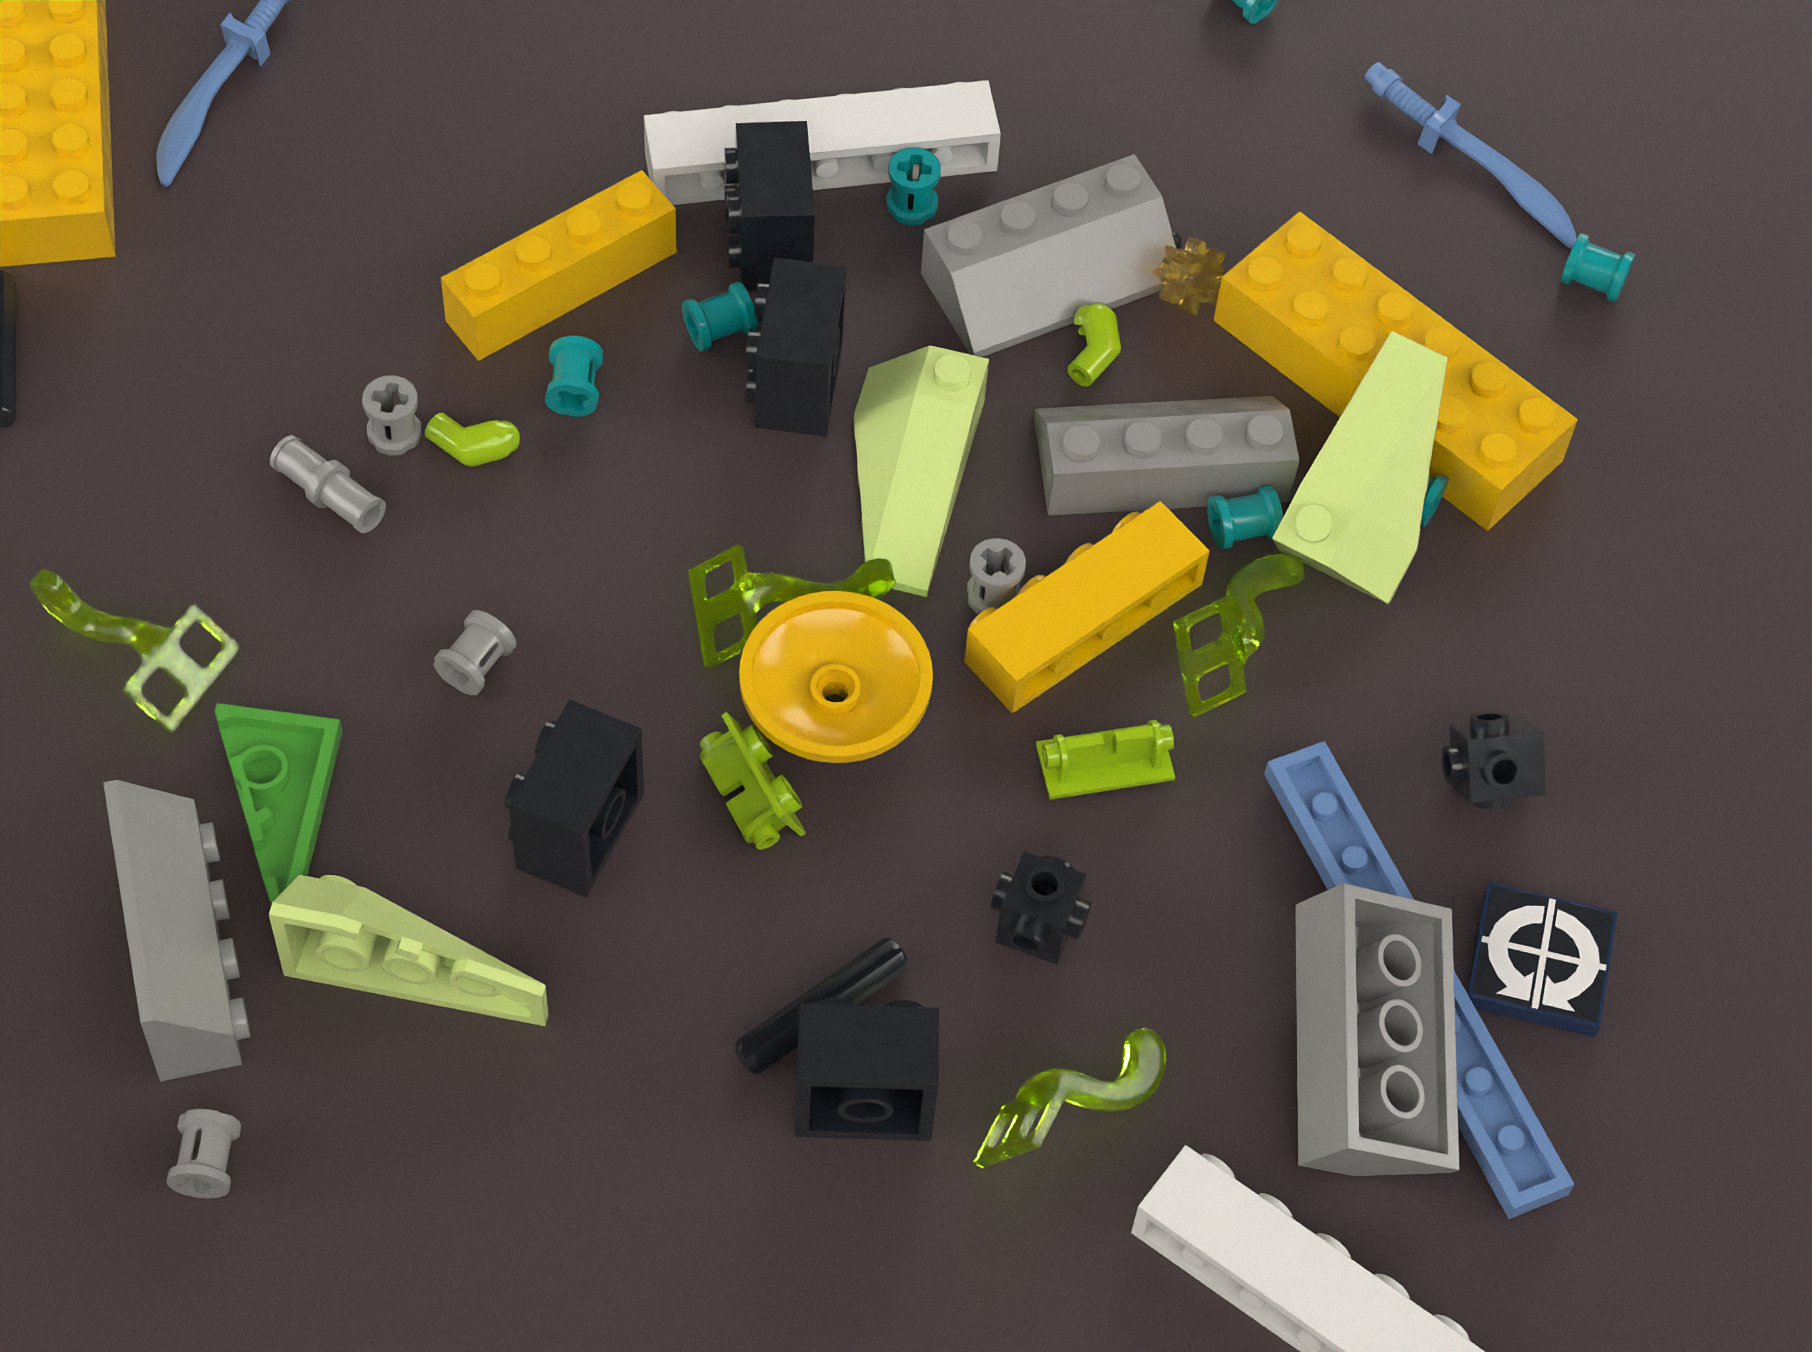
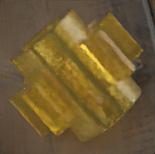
[1153,237,1226,315]

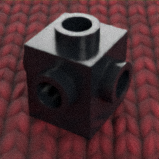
[1442,711,1546,809]
[991,851,1092,965]

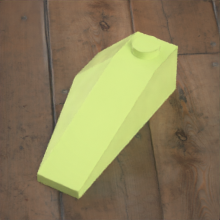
[1272,331,1448,605]
[853,345,989,597]
[269,875,548,1026]

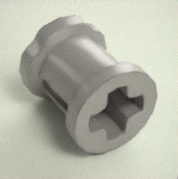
[362,375,422,456]
[967,538,1026,614]
[433,610,516,695]
[166,1109,241,1199]

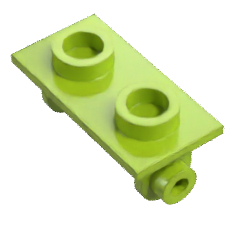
[700,712,806,850]
[1036,720,1175,800]

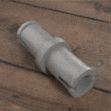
[270,435,386,533]

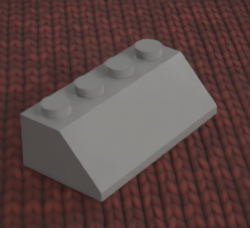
[921,154,1184,357]
[1034,396,1299,516]
[103,780,251,1082]
[1295,883,1459,1176]

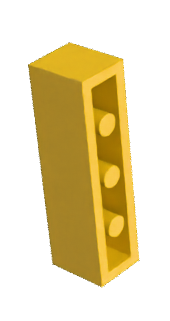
[441,170,677,361]
[964,501,1209,714]

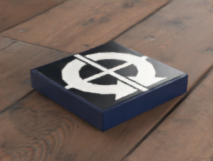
[1467,882,1618,1037]

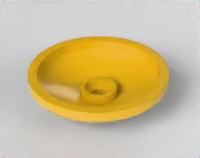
[739,591,933,763]

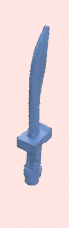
[156,0,291,187]
[1364,62,1577,249]

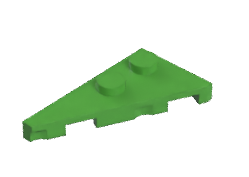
[215,703,343,906]

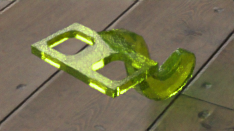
[688,544,896,669]
[1173,553,1305,718]
[30,569,240,733]
[973,1027,1166,1168]

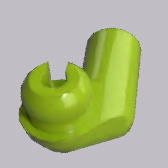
[1067,302,1121,387]
[425,413,520,467]

